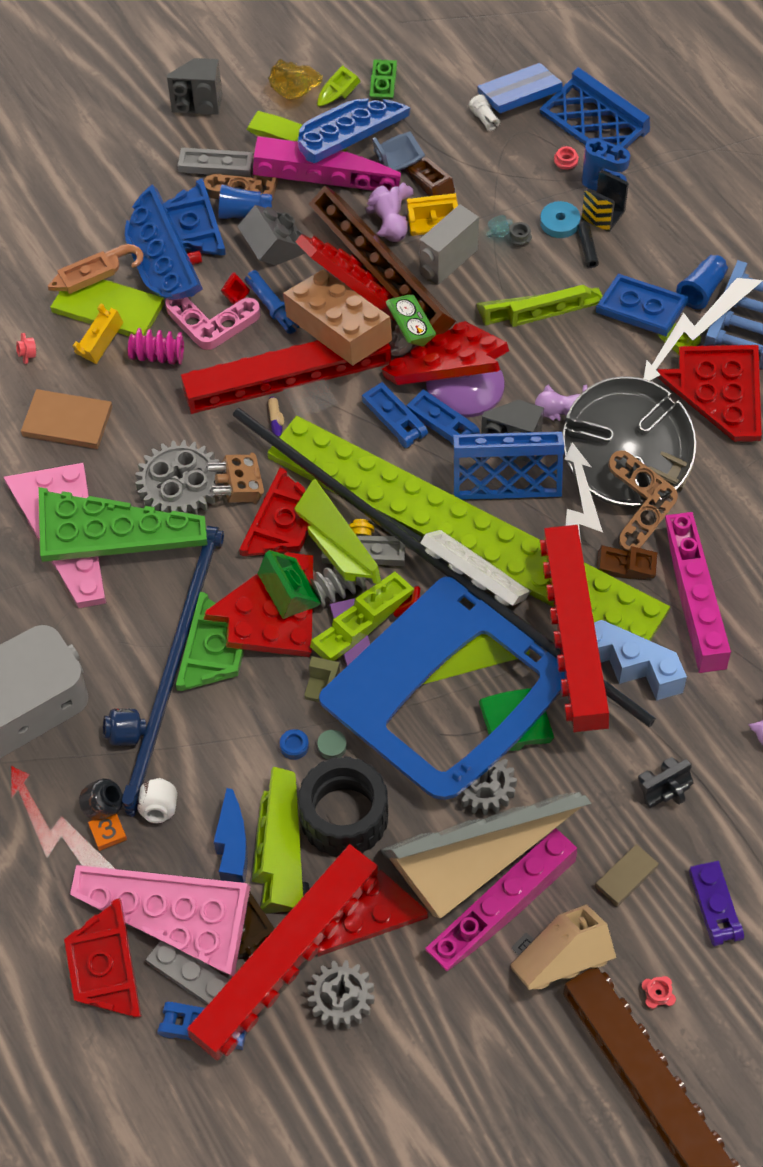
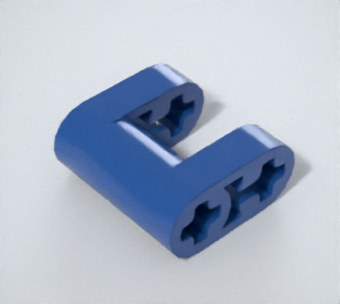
[582,139,630,191]

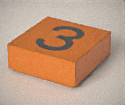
[88,813,127,851]

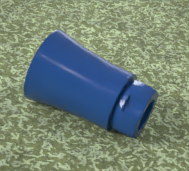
[219,184,272,219]
[676,255,728,310]

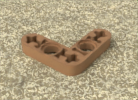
[204,174,278,200]
[608,450,678,551]

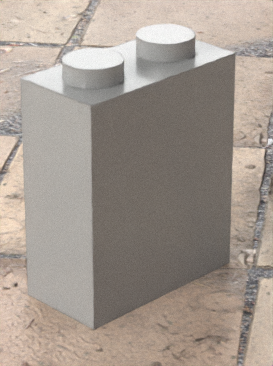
[419,204,479,285]

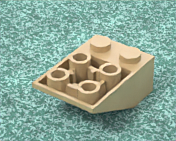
[510,905,616,990]

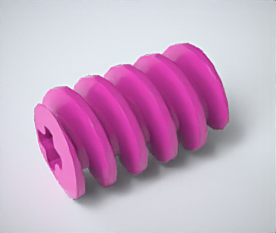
[128,328,184,365]

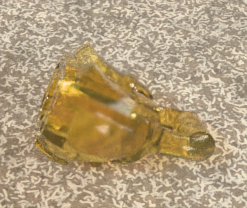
[268,59,323,100]

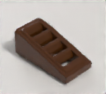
[406,157,455,196]

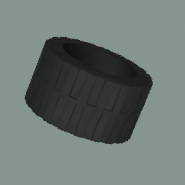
[298,756,389,857]

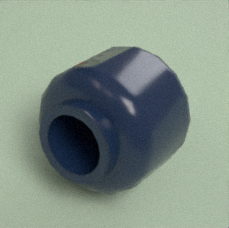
[103,708,146,746]

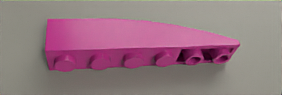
[253,136,401,191]
[665,512,731,673]
[425,828,577,971]

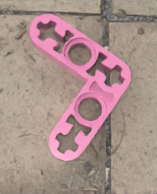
[165,298,260,350]

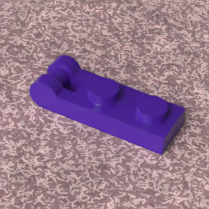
[689,861,744,946]

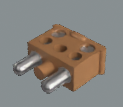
[206,452,264,504]

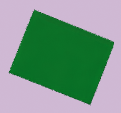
[258,550,321,619]

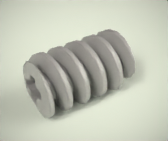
[310,567,373,607]

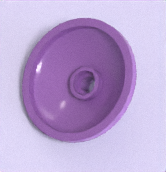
[426,369,504,418]

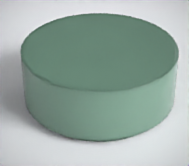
[317,730,347,760]

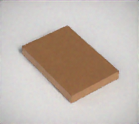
[21,389,112,449]

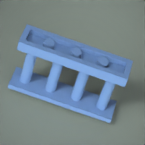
[704,260,763,370]

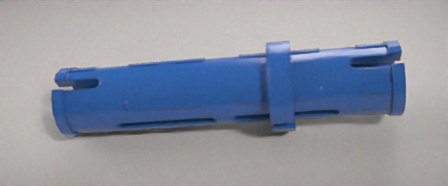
[244,270,300,334]

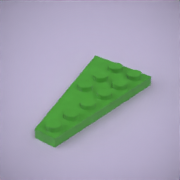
[38,487,208,562]

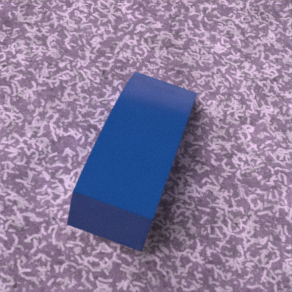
[214,788,248,883]

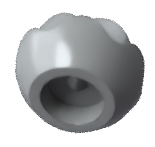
[389,325,413,357]

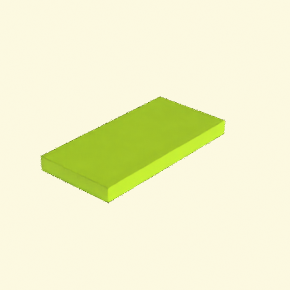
[51,279,165,337]

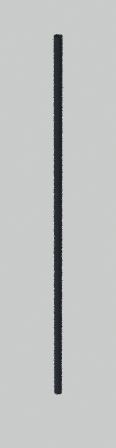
[233,408,656,727]

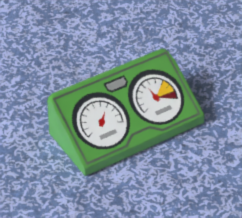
[386,295,436,346]

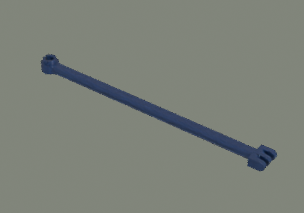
[122,526,224,817]

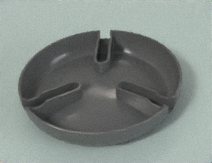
[562,376,696,507]

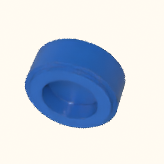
[280,729,309,760]

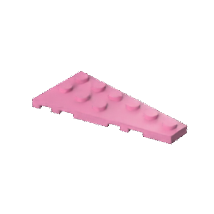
[4,463,106,608]
[70,865,250,977]

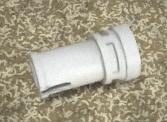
[468,95,500,131]

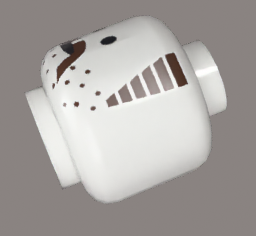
[137,778,177,823]

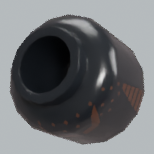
[79,778,123,820]

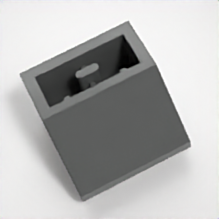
[167,58,222,115]
[238,205,306,265]
[481,400,544,462]

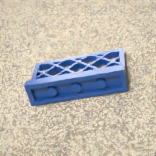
[540,67,650,157]
[453,431,564,500]

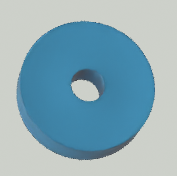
[540,201,580,238]

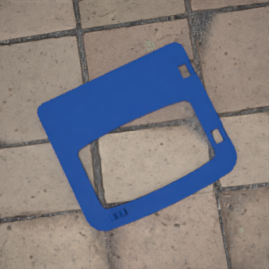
[319,577,565,800]

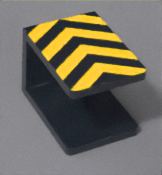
[581,170,629,232]

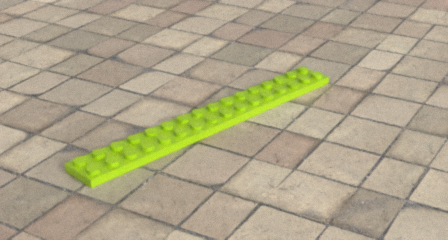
[267,415,671,641]

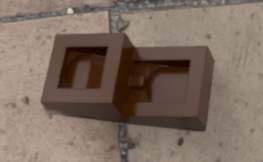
[597,545,658,579]

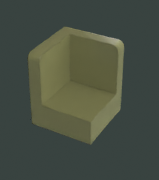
[305,656,340,702]

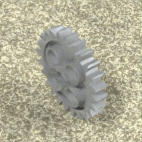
[135,440,223,515]

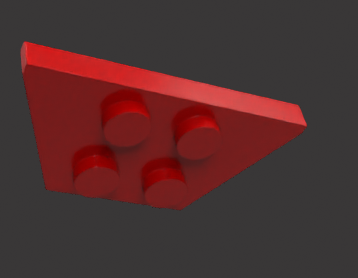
[239,467,310,556]
[317,870,428,957]
[64,898,142,1018]

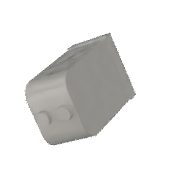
[0,625,88,758]

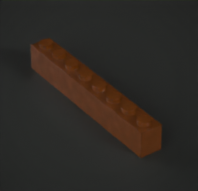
[309,186,456,336]
[563,968,741,1167]

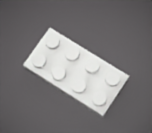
[420,530,531,606]

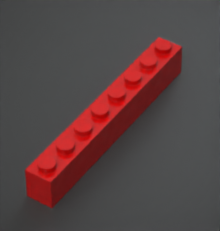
[181,340,391,414]
[539,524,609,733]
[187,844,379,1061]

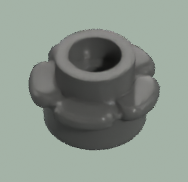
[507,222,532,245]

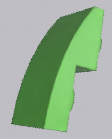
[370,59,397,100]

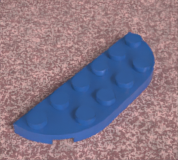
[298,98,410,163]
[125,184,203,300]

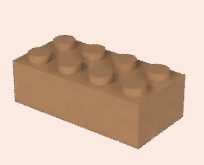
[283,269,392,366]

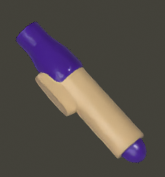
[267,396,284,437]

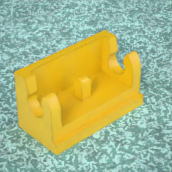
[407,193,458,236]
[73,303,124,364]

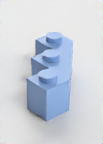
[594,620,687,700]

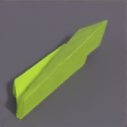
[476,285,603,327]
[295,479,381,584]
[422,634,530,685]
[252,767,303,914]

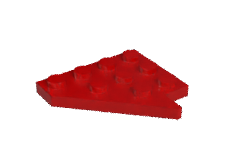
[296,234,395,321]
[381,321,509,385]
[657,345,762,442]
[204,552,313,657]

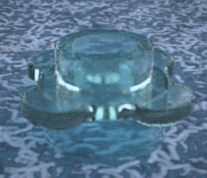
[487,215,513,238]

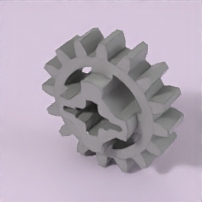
[455,758,517,815]
[307,960,375,1029]

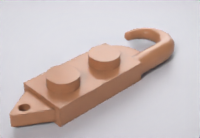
[48,244,144,294]

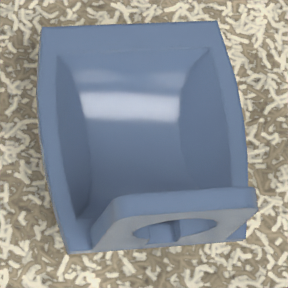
[372,131,425,171]

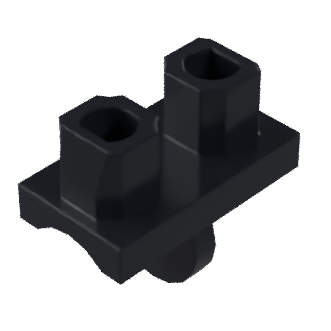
[638,757,694,808]

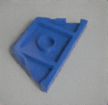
[164,178,226,255]

